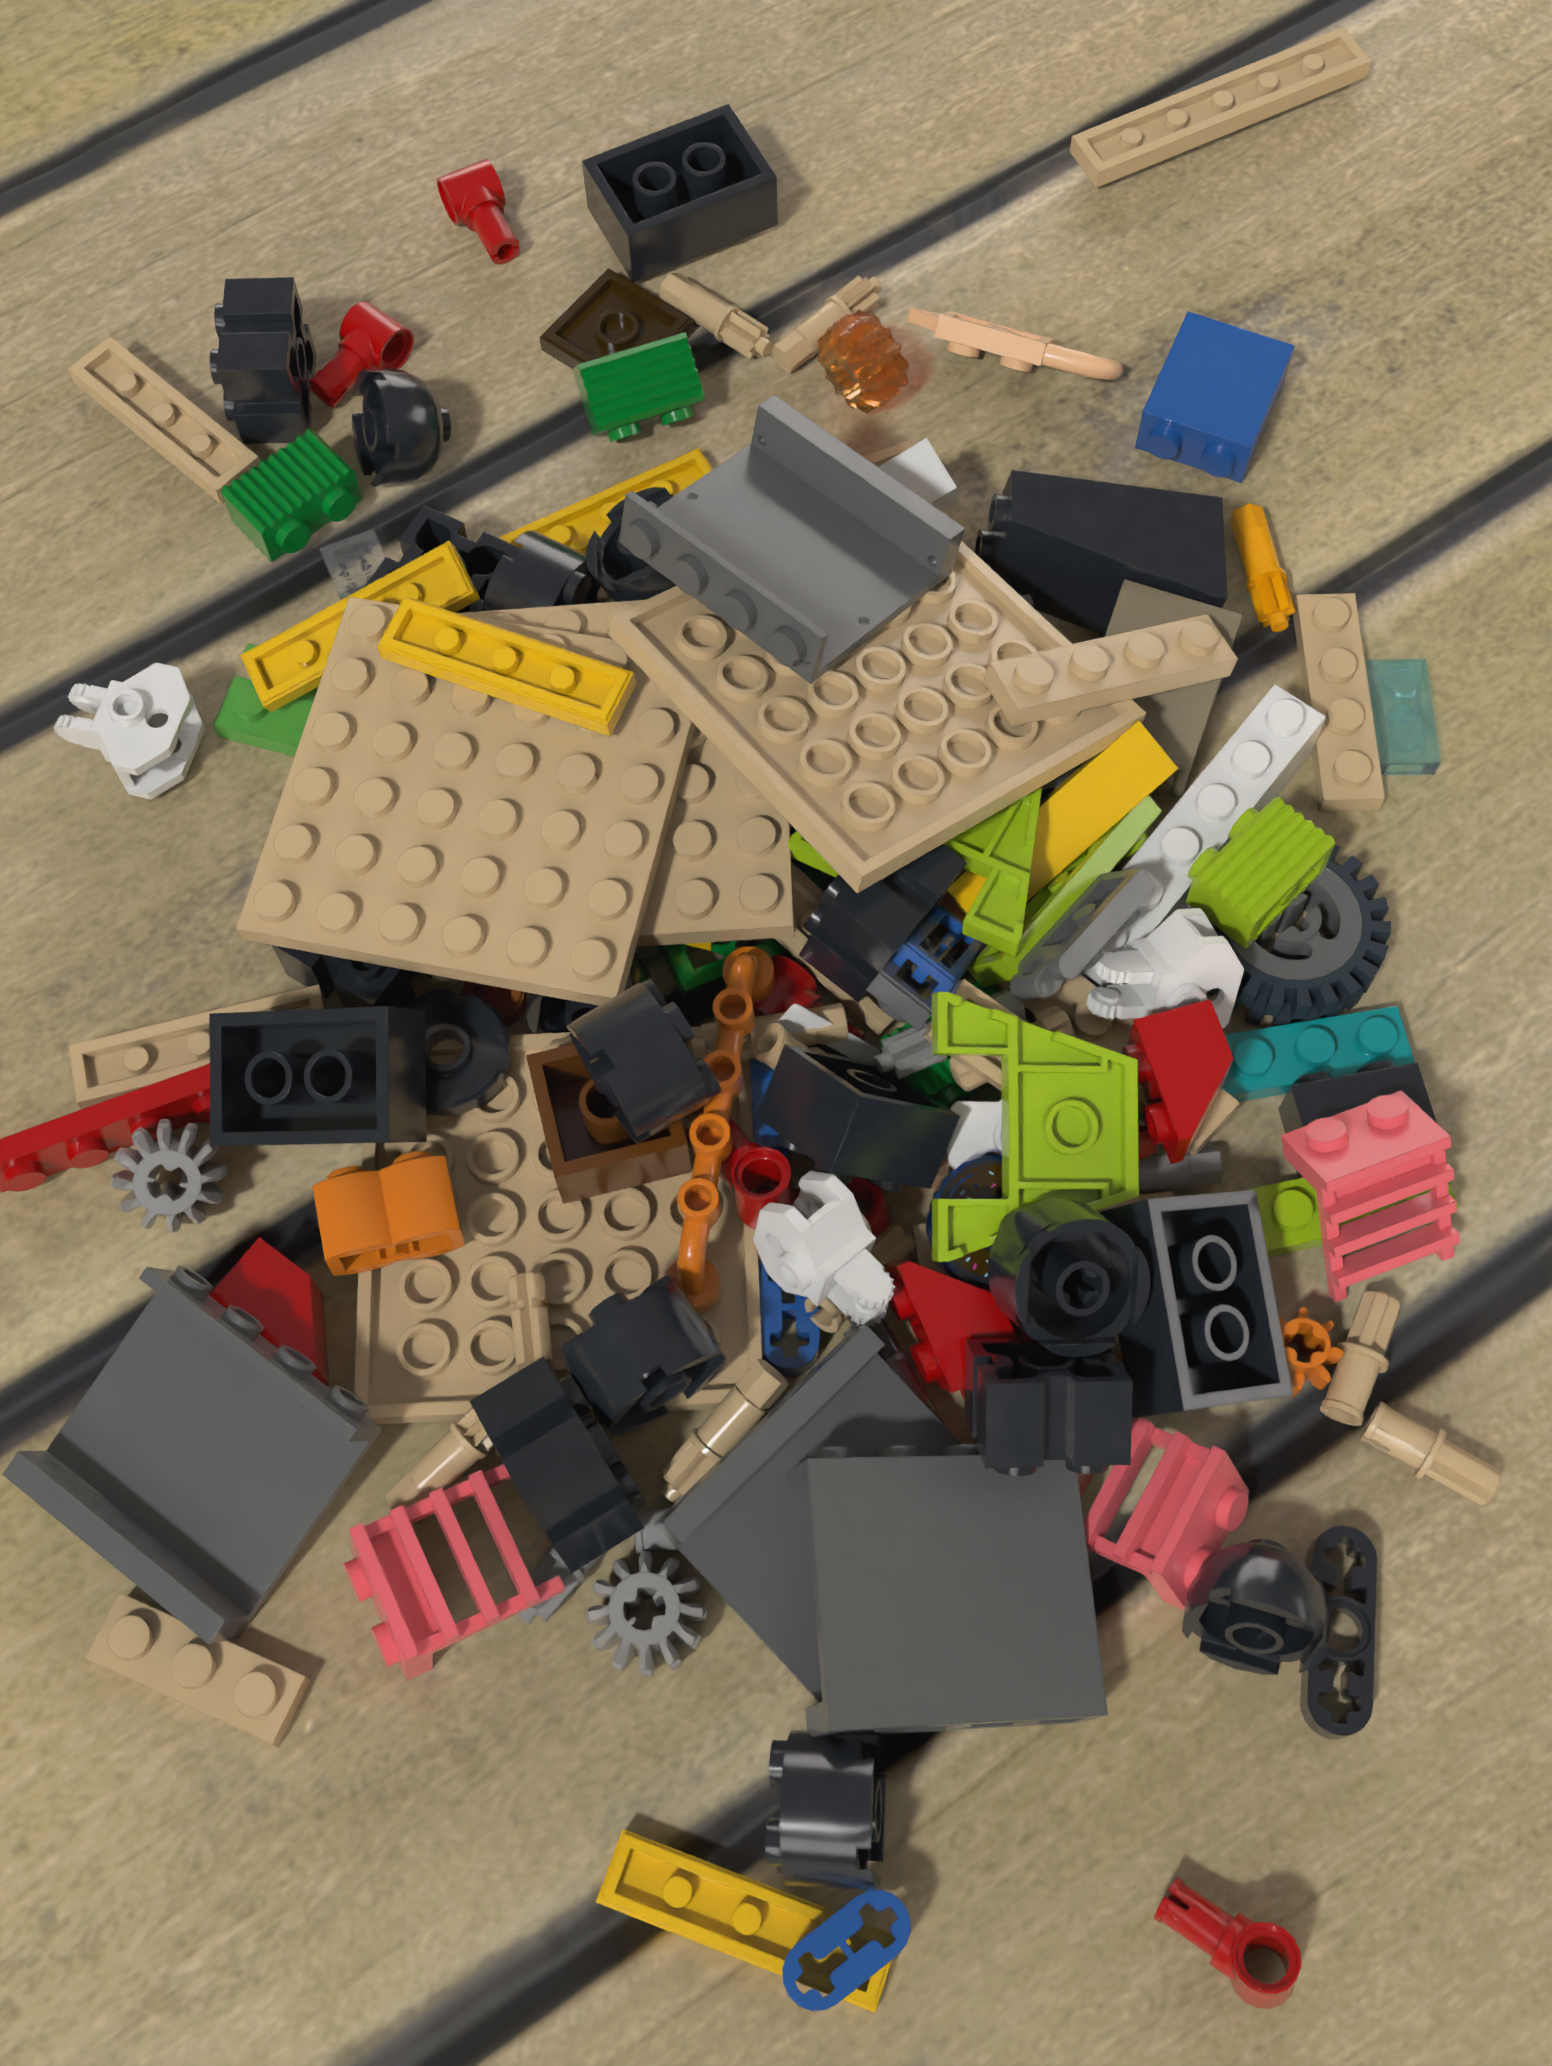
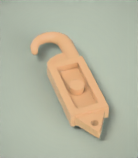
[907,308,1124,380]

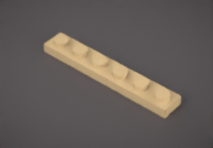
[1070,26,1372,188]

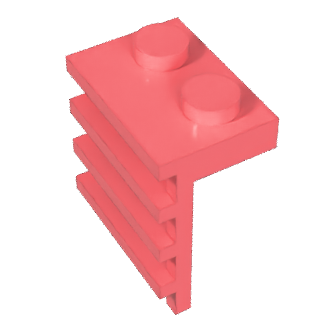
[1281,1090,1460,1303]
[1077,1417,1249,1611]
[343,1464,565,1681]

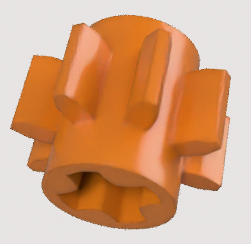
[1279,1307,1344,1397]

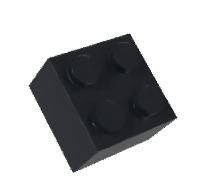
[756,1044,960,1192]

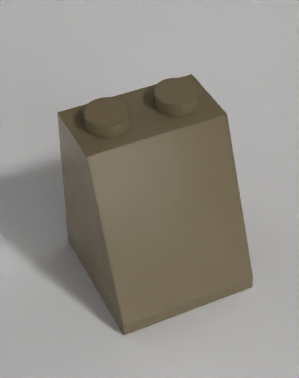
[1105,579,1243,797]

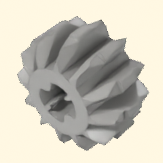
[111,1119,227,1233]
[586,1551,707,1677]

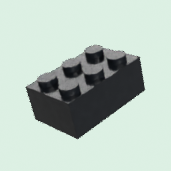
[582,104,778,283]
[209,1006,427,1146]
[1098,1190,1293,1418]

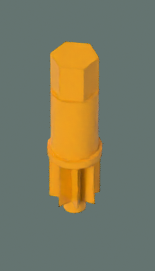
[1230,503,1296,632]

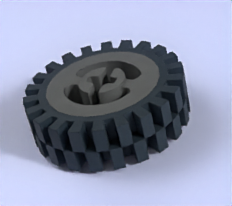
[1190,845,1391,1027]

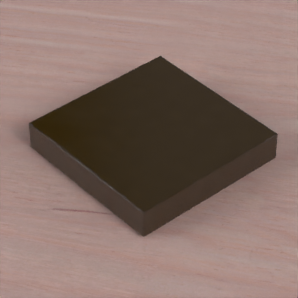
[539,268,694,369]

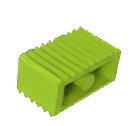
[1186,797,1336,949]

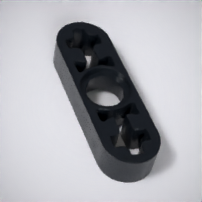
[1300,1525,1377,1740]

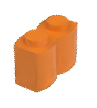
[312,1151,465,1276]

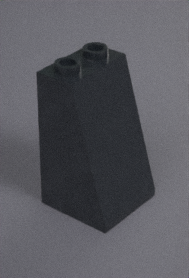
[974,470,1228,636]

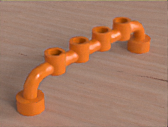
[666,946,775,1314]

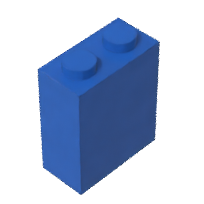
[1135,311,1295,483]

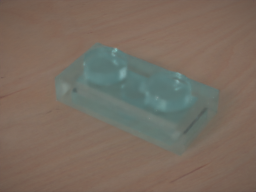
[1365,659,1441,775]

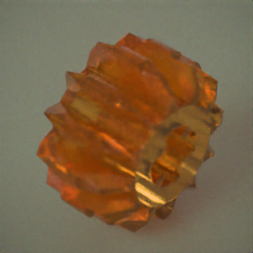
[817,309,909,414]

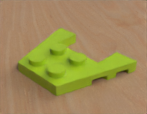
[787,786,1042,957]
[932,992,1139,1262]

